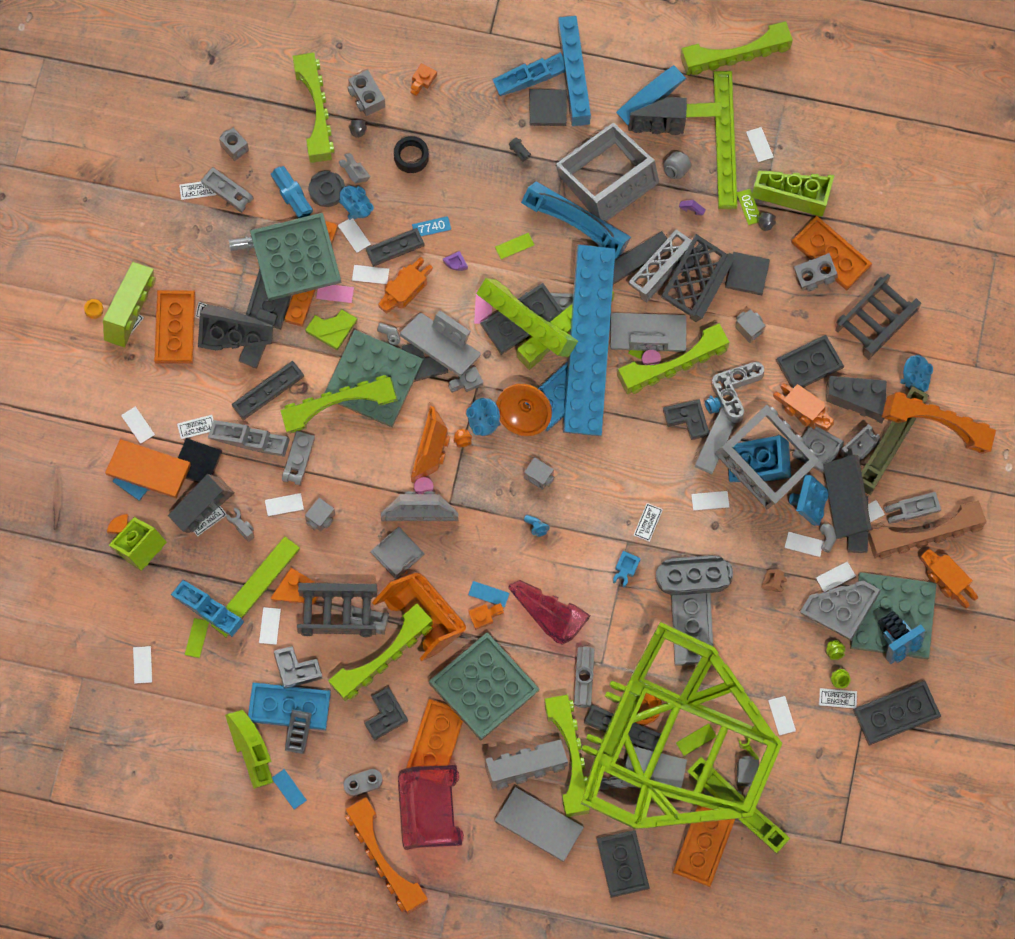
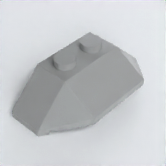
[381,491,458,521]

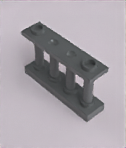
[835,274,921,360]
[297,583,377,637]

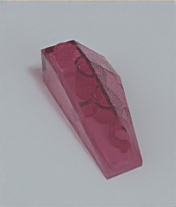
[508,580,591,645]

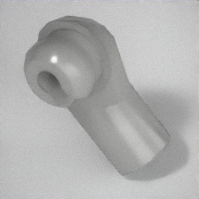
[377,323,400,345]
[820,524,836,553]

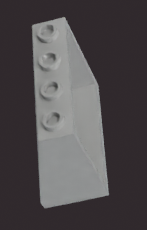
[556,122,659,222]
[714,405,820,509]

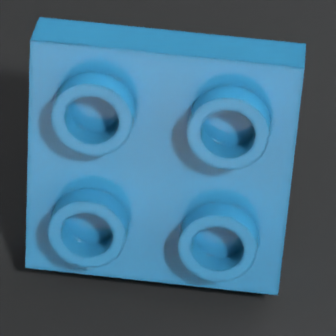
[789,475,828,526]

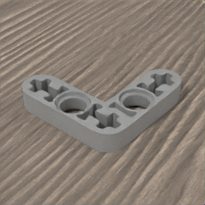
[712,362,764,423]

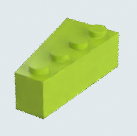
[103,262,156,348]

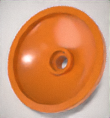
[496,384,552,436]

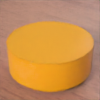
[84,299,104,319]

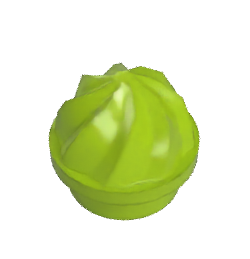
[826,640,846,660]
[831,669,851,689]

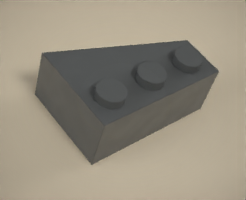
[826,376,887,424]
[168,474,235,533]

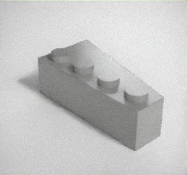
[485,740,568,790]

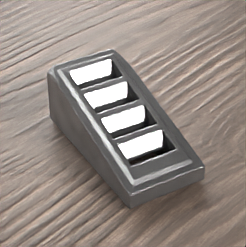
[285,710,312,754]

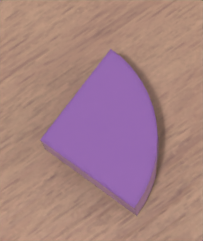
[679,200,706,215]
[443,251,468,271]

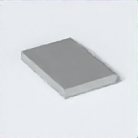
[621,746,687,789]

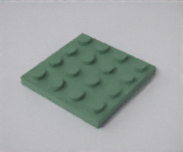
[250,213,342,301]
[325,330,424,428]
[851,572,937,660]
[429,632,540,741]

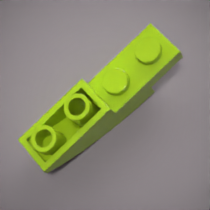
[225,710,273,789]

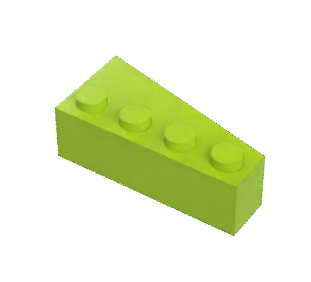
[751,171,835,217]

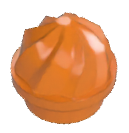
[454,429,472,448]

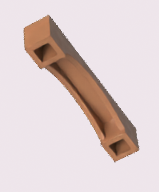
[868,501,987,559]

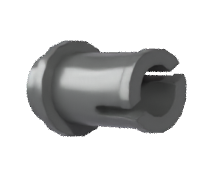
[509,137,531,162]

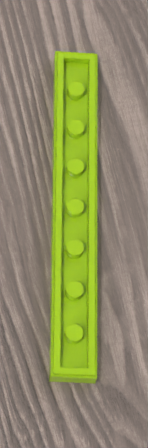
[713,71,737,209]

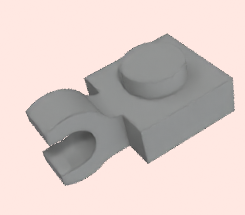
[339,153,371,183]
[448,366,484,393]
[226,508,254,542]

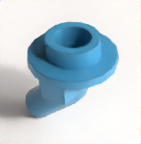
[524,515,550,537]

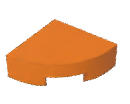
[107,514,129,534]

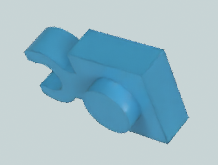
[613,551,641,588]

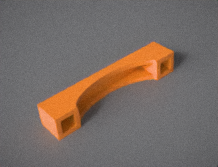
[882,392,996,454]
[344,797,428,915]

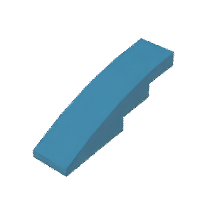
[492,52,565,96]
[616,65,687,126]
[171,580,244,637]

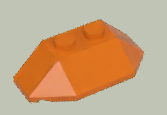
[411,406,451,483]

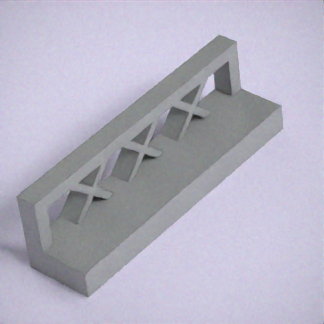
[629,230,692,303]

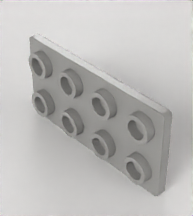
[400,311,481,377]
[610,313,686,352]

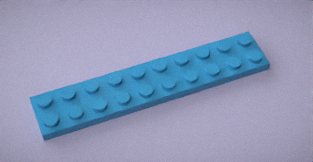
[563,245,615,436]

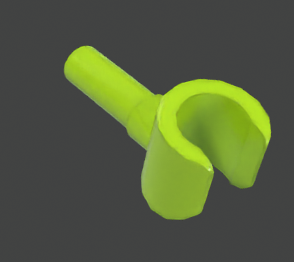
[739,736,759,760]

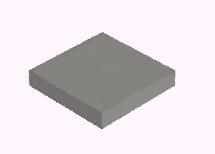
[792,426,844,474]

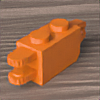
[378,257,433,314]
[773,383,834,431]
[920,549,978,608]

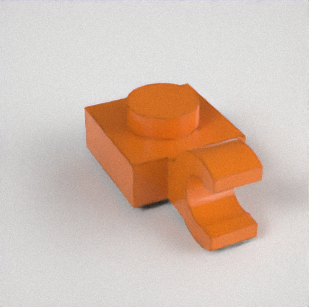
[410,63,437,96]
[468,603,504,630]

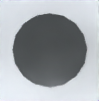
[308,171,345,207]

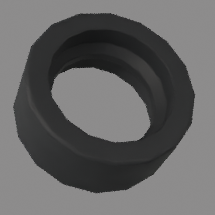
[394,136,429,173]

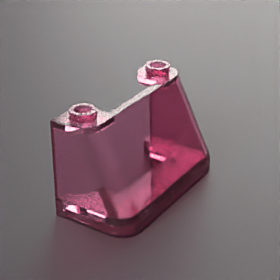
[398,765,464,850]

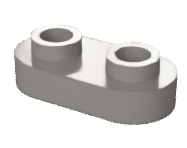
[344,769,383,797]

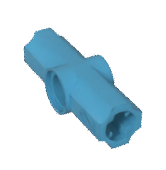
[271,166,313,218]

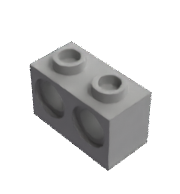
[347,70,386,116]
[794,253,838,292]

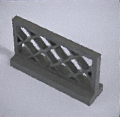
[661,234,736,322]

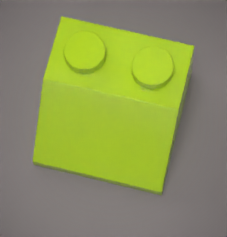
[109,517,167,571]

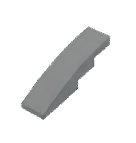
[695,406,738,474]
[208,420,290,457]

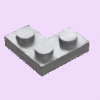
[274,646,322,689]

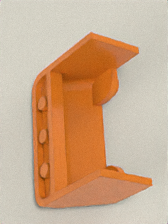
[372,573,466,661]

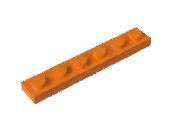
[285,221,338,327]

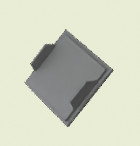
[370,527,425,579]

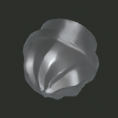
[349,120,367,138]
[758,212,776,231]

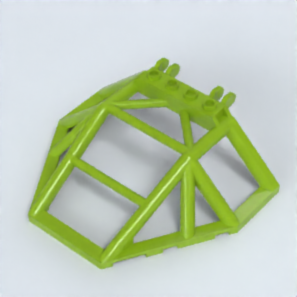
[581,622,782,829]

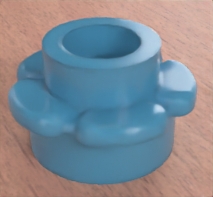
[704,396,721,414]

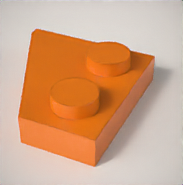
[271,568,319,605]

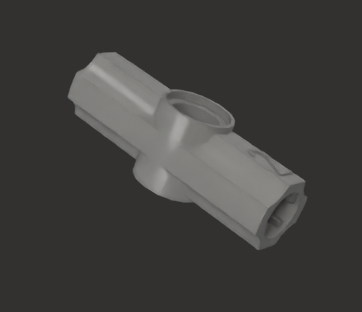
[574,647,595,708]

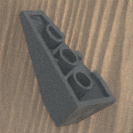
[198,304,273,351]

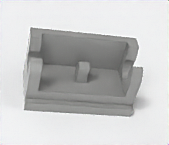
[839,424,880,461]
[351,606,389,635]

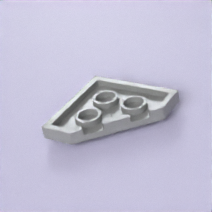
[800,581,881,641]

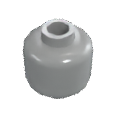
[664,151,691,179]

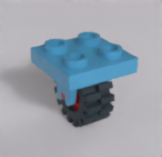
[878,612,925,665]

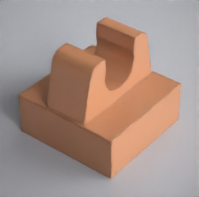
[761,569,787,592]

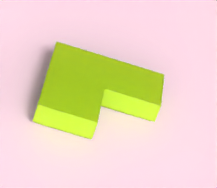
[305,309,358,351]

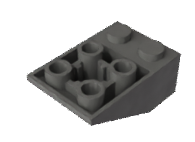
[628,97,687,135]

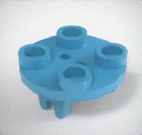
[339,186,374,220]
[900,355,933,392]
[466,398,501,436]

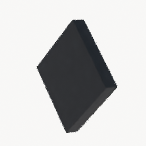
[178,438,222,483]

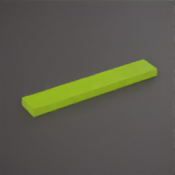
[211,537,300,638]

